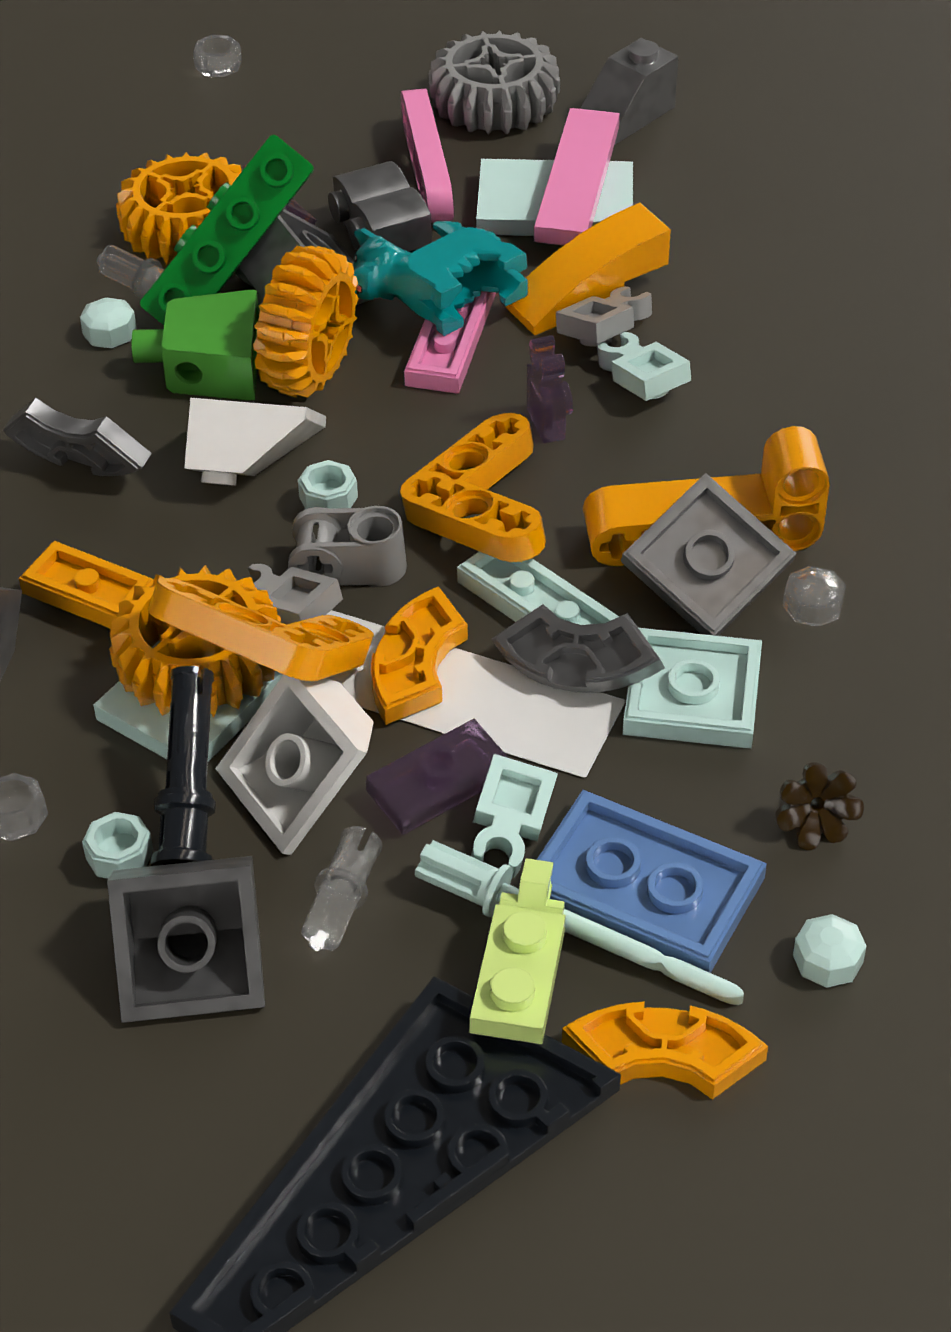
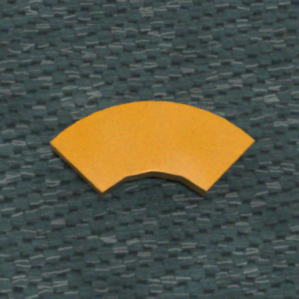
[371,586,468,725]
[562,1001,768,1100]

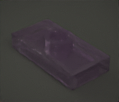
[366,718,509,835]

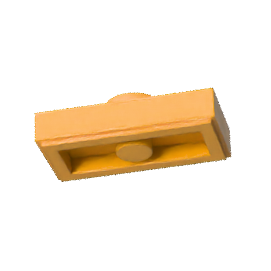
[19,541,154,629]

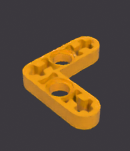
[400,413,546,562]
[148,578,374,681]

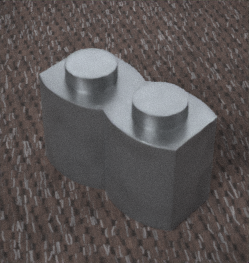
[328,161,432,252]

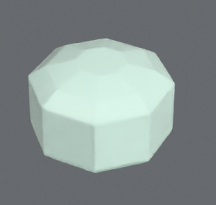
[80,297,137,348]
[298,460,358,509]
[82,812,154,878]
[793,914,867,988]

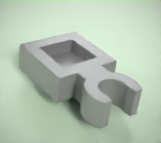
[556,286,652,346]
[248,564,343,625]

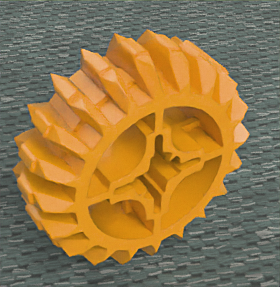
[116,152,242,265]
[253,245,359,398]
[109,565,281,717]

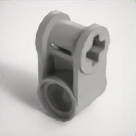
[288,505,407,587]

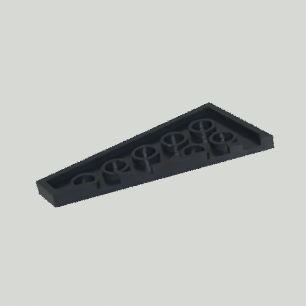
[169,976,621,1332]

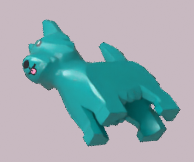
[353,221,528,336]

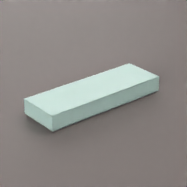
[457,551,619,625]

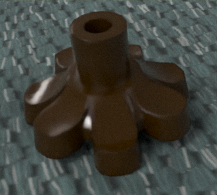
[775,762,864,850]

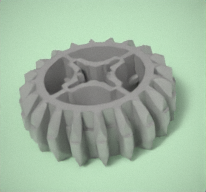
[429,30,560,135]

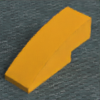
[505,202,671,336]

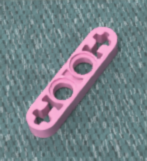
[401,88,454,223]

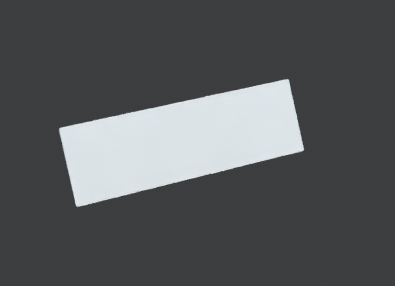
[326,610,625,778]

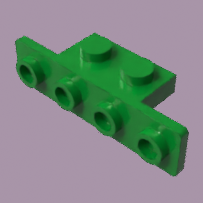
[140,134,314,325]

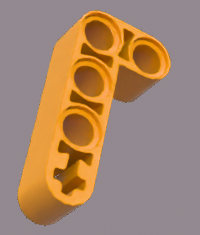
[582,426,830,566]

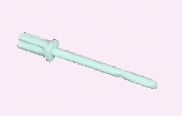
[415,840,744,1005]

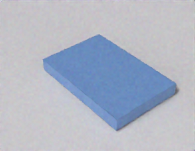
[537,790,767,973]

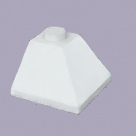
[184,398,326,486]
[216,674,374,855]

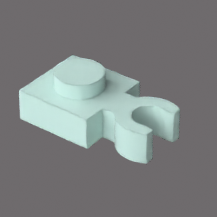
[597,332,691,401]
[471,754,558,879]

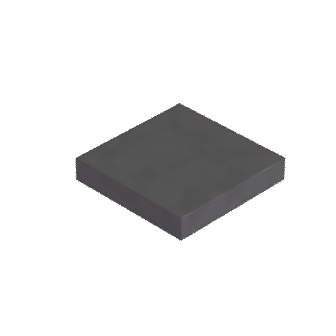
[621,473,797,636]

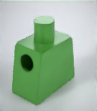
[132,290,259,400]

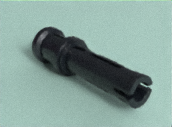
[151,666,216,866]

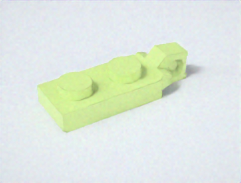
[469,858,566,1044]

